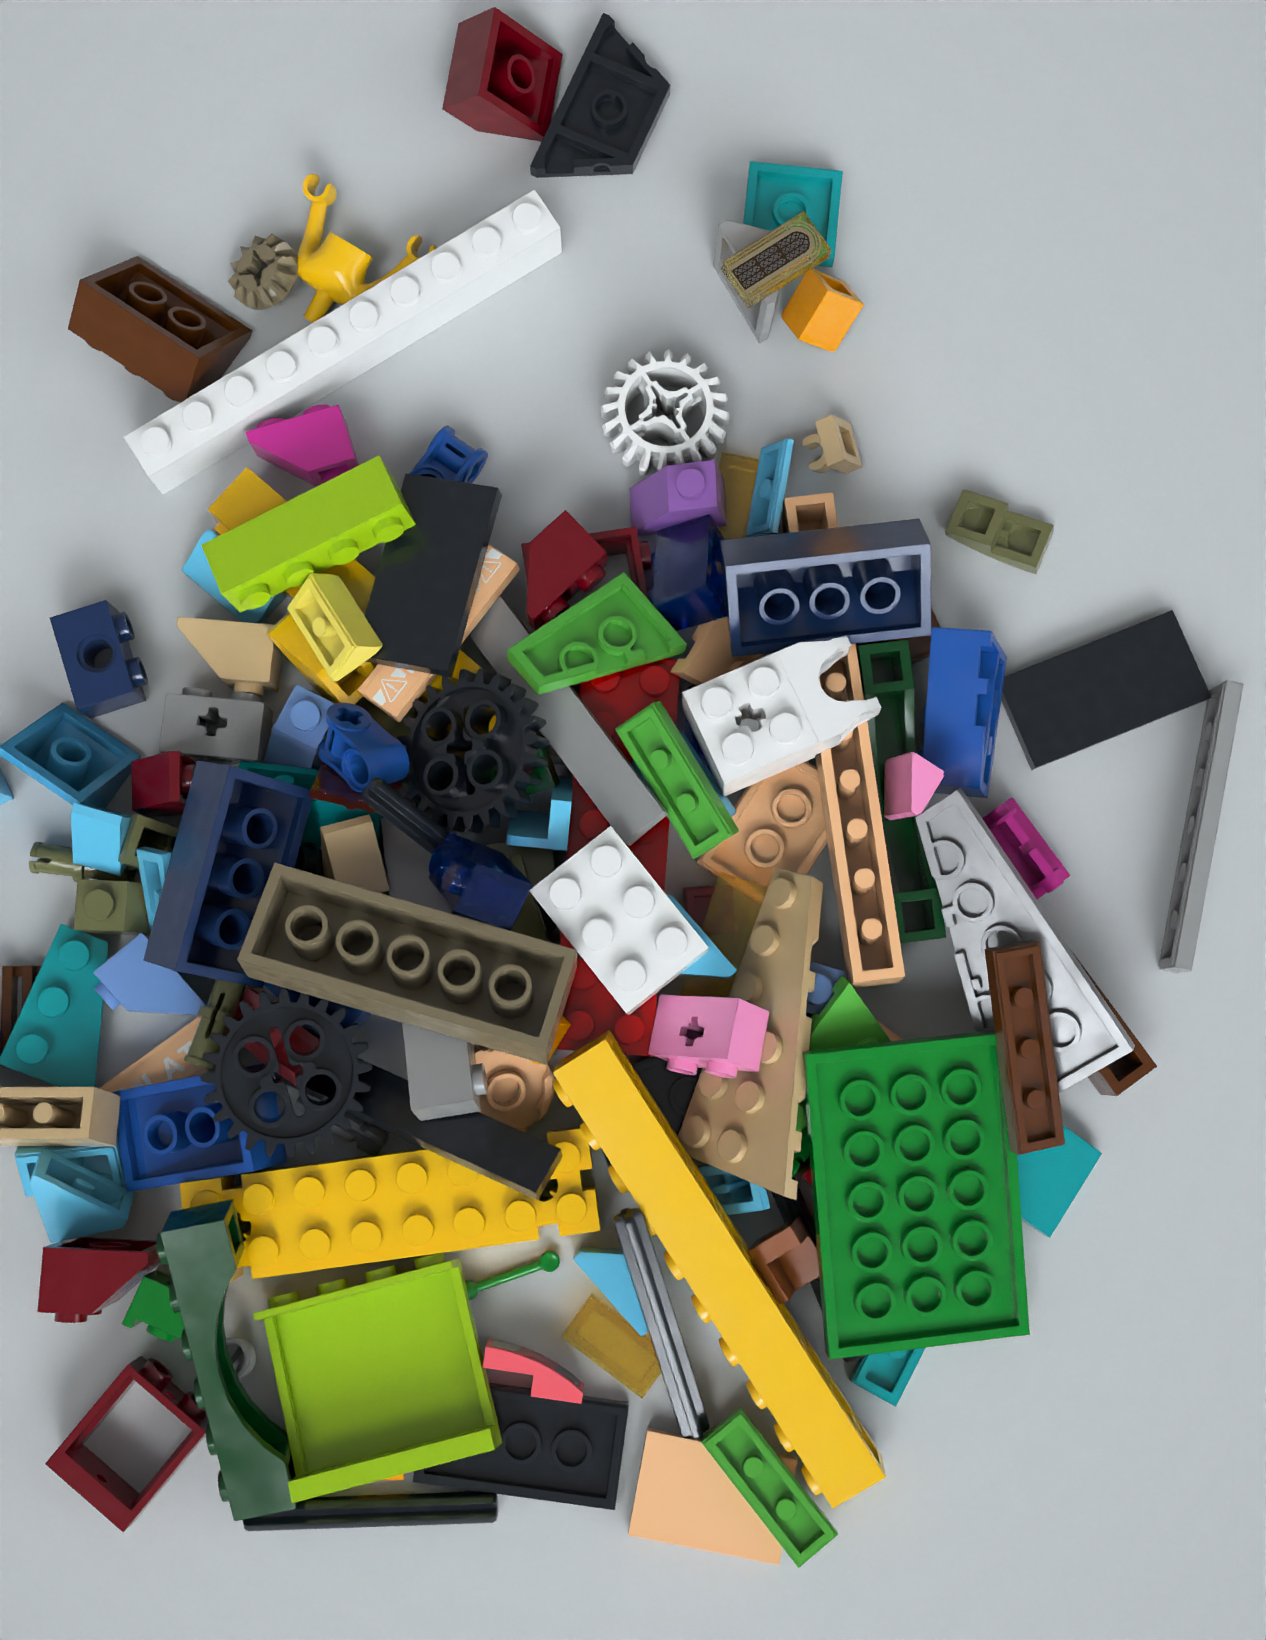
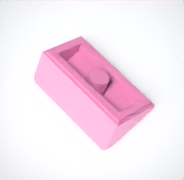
[884,752,944,820]

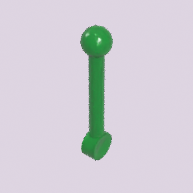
[465,1251,560,1300]

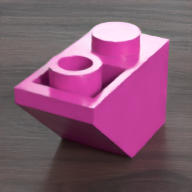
[246,404,359,487]

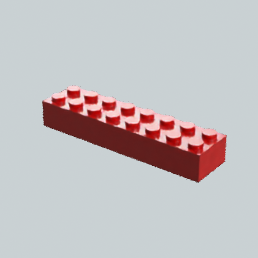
[556,659,680,1057]

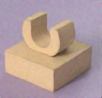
[802,415,862,474]

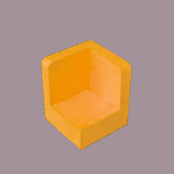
[781,267,864,352]

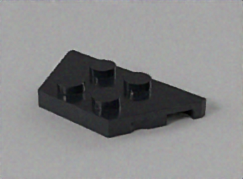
[530,13,670,178]

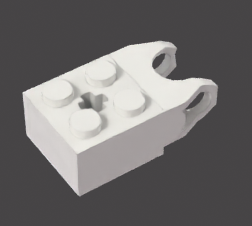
[682,636,882,797]

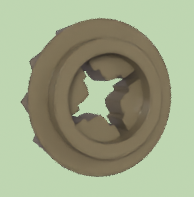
[228,234,298,310]

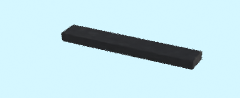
[273,1057,562,1200]

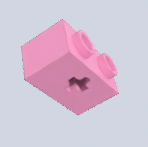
[648,995,769,1078]

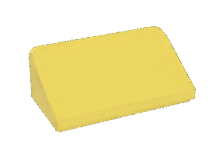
[287,573,383,681]

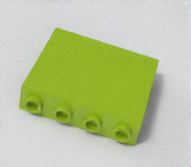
[253,1253,503,1503]

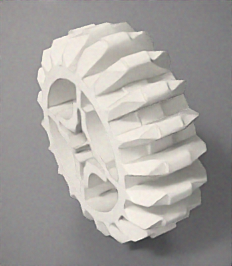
[601,349,729,477]

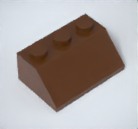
[68,256,253,403]

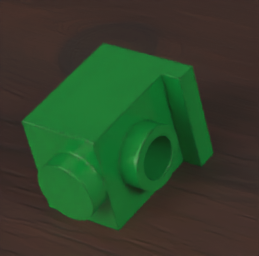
[122,1270,185,1342]

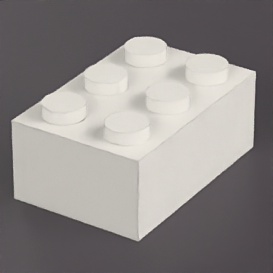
[529,826,709,1015]

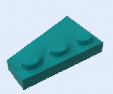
[0,924,109,1087]

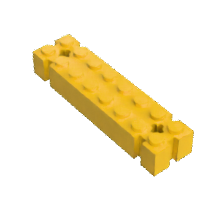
[179,1126,601,1282]

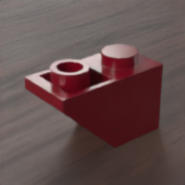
[527,510,607,631]
[131,751,196,817]

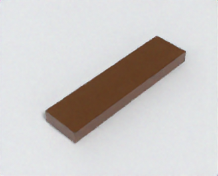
[984,940,1065,1155]

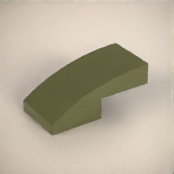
[945,489,1054,574]

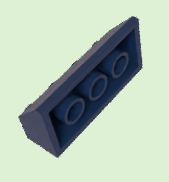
[720,518,931,657]
[143,760,315,989]

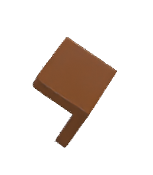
[747,1215,819,1305]

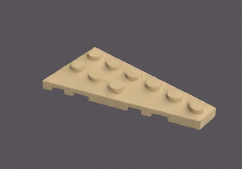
[678,868,823,1200]

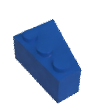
[918,627,1007,798]

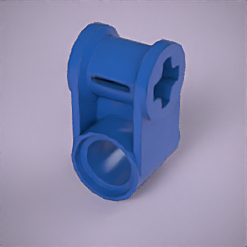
[409,425,488,484]
[318,703,410,792]

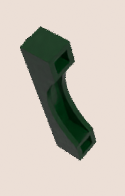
[856,640,946,943]
[156,1199,297,1521]

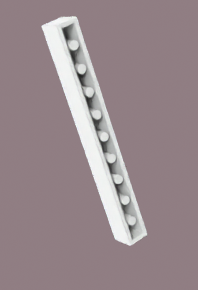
[124,189,562,494]

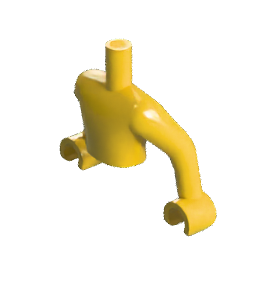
[297,174,438,323]

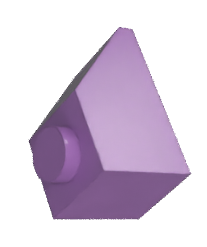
[629,460,727,536]

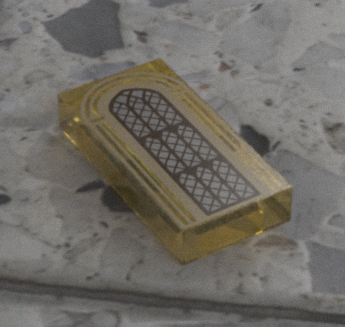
[721,211,832,309]

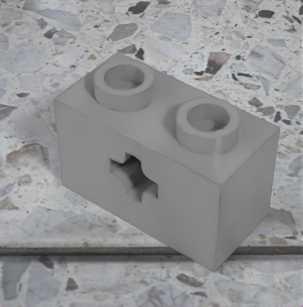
[159,687,273,766]

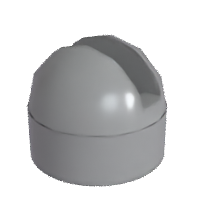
[226,1337,257,1379]

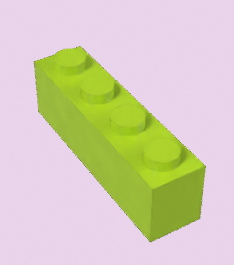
[201,455,416,613]

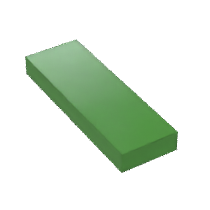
[615,701,739,859]
[700,1406,839,1568]

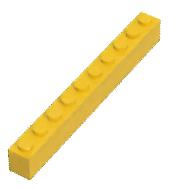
[552,1030,886,1508]

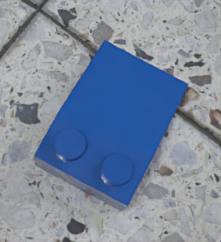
[111,1064,287,1192]

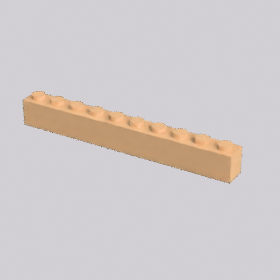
[782,492,905,989]

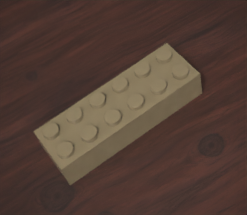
[237,862,577,1065]

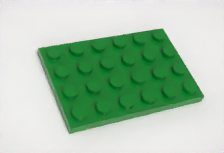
[803,1030,1030,1360]

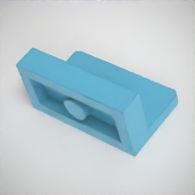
[506,776,573,851]

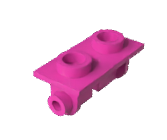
[982,797,1071,899]

